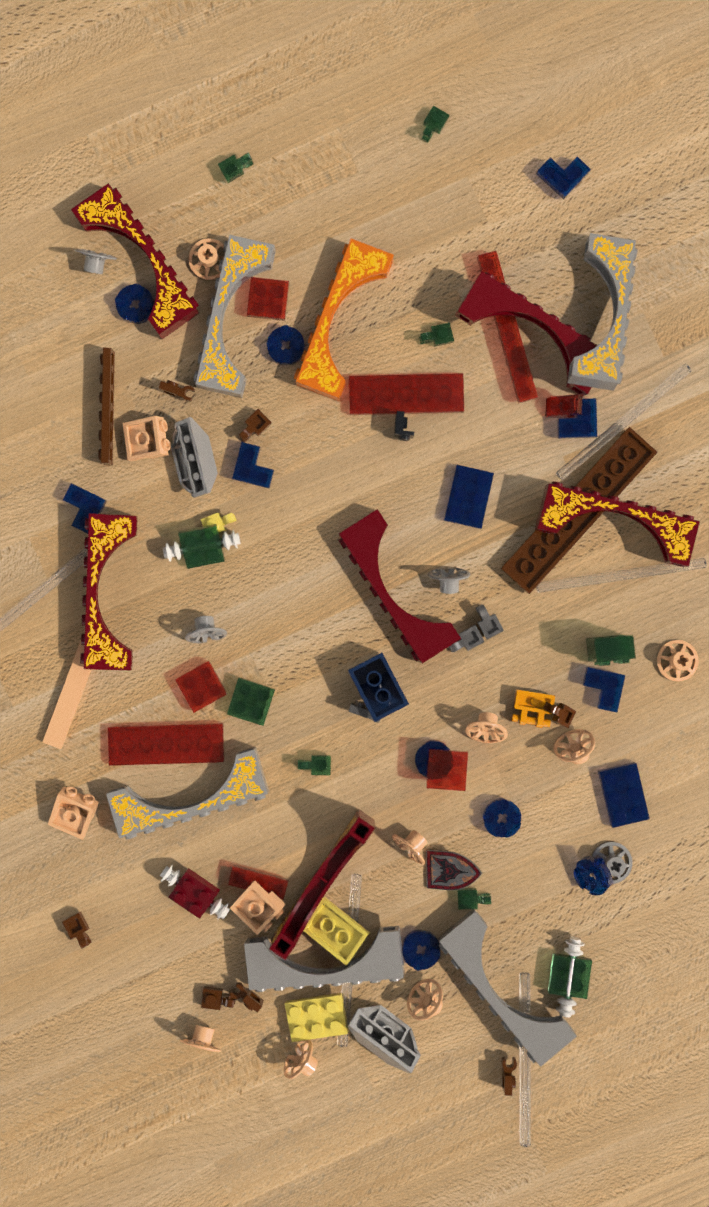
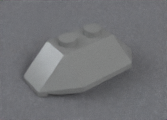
[171,417,218,498]
[348,1005,421,1074]

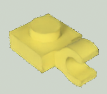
[201,513,237,538]

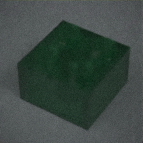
[586,635,636,666]

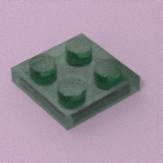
[227,677,275,726]

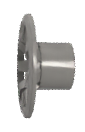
[74,248,117,274]
[428,568,471,594]
[185,616,227,643]
[591,842,632,884]

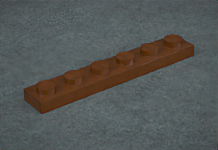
[98,347,115,466]

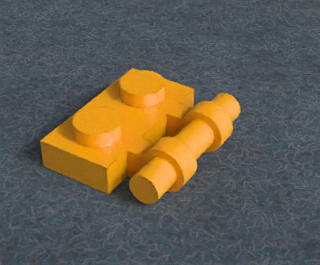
[511,689,555,728]

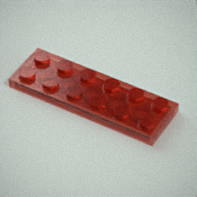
[349,373,464,415]
[108,723,225,766]

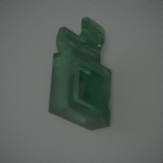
[422,106,450,142]
[218,153,254,183]
[419,322,454,347]
[298,755,331,775]
[457,888,491,910]

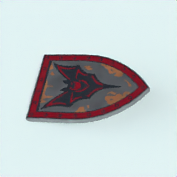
[426,850,482,890]

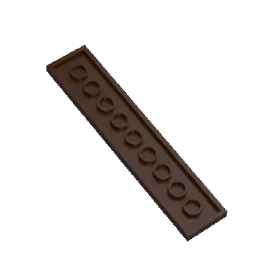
[500,427,658,594]

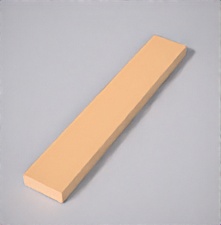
[42,641,91,749]

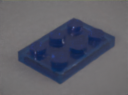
[444,465,494,529]
[598,762,650,828]

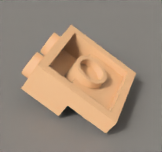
[123,416,171,461]
[48,787,99,840]
[230,881,286,935]

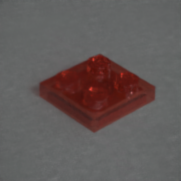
[247,277,289,321]
[175,661,228,713]
[426,749,468,791]

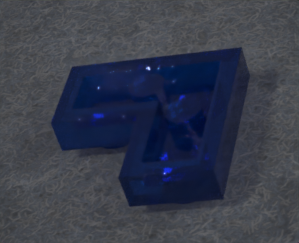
[536,157,591,200]
[557,398,598,439]
[232,442,274,489]
[63,483,107,534]
[582,667,625,713]

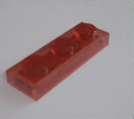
[228,865,289,900]

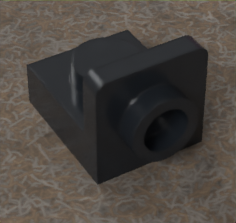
[394,411,414,441]

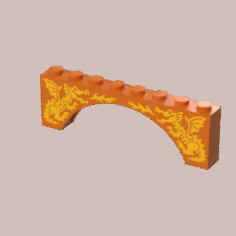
[294,238,394,402]

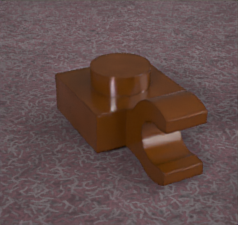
[159,380,195,402]
[239,409,272,443]
[543,702,576,728]
[62,912,92,949]
[230,982,264,1013]
[201,986,236,1010]
[501,1057,517,1096]

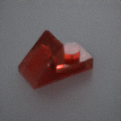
[545,394,583,419]

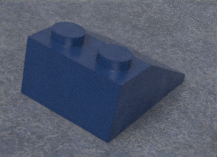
[348,653,409,722]

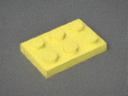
[303,897,370,966]
[285,993,349,1042]

